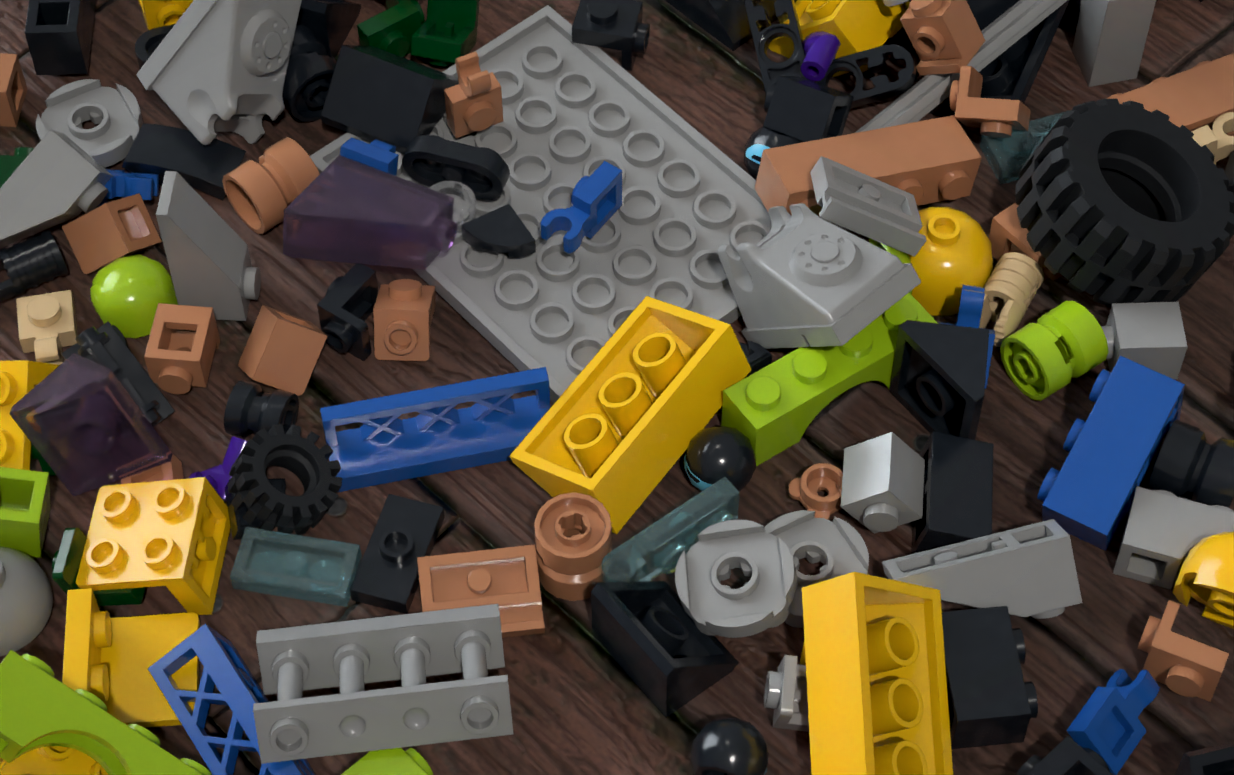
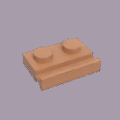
[417,544,545,638]

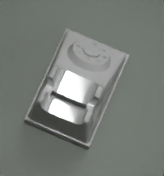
[136,0,302,145]
[717,203,921,349]

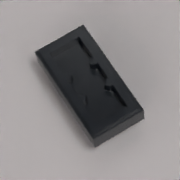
[350,494,445,614]

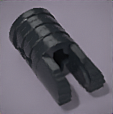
[0,229,69,303]

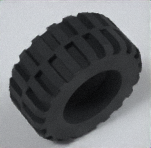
[1015,99,1234,306]

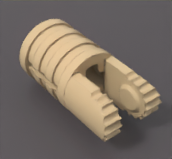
[979,252,1044,347]

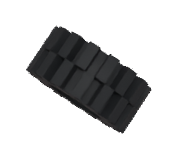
[227,424,342,538]

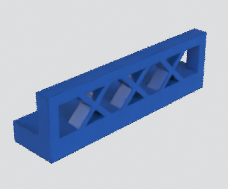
[320,367,551,492]
[148,623,316,775]

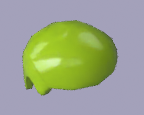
[90,254,178,339]

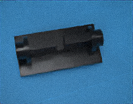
[61,322,175,444]

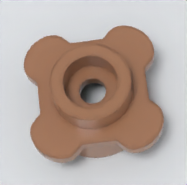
[788,463,843,520]

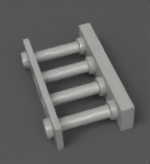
[253,604,514,764]

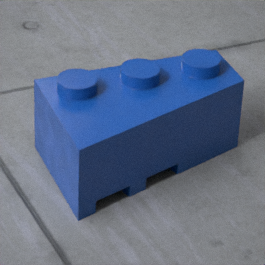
[1037,355,1185,551]

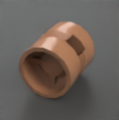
[222,137,324,234]
[534,492,612,601]

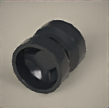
[224,380,299,438]

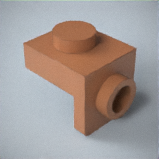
[950,66,1031,138]
[373,279,436,361]
[1137,600,1229,702]

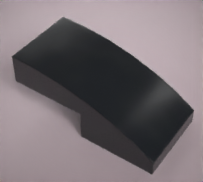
[122,123,246,201]

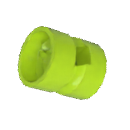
[1000,300,1108,401]

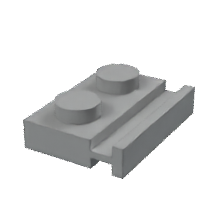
[810,156,927,257]

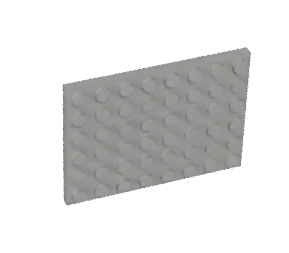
[310,5,772,403]

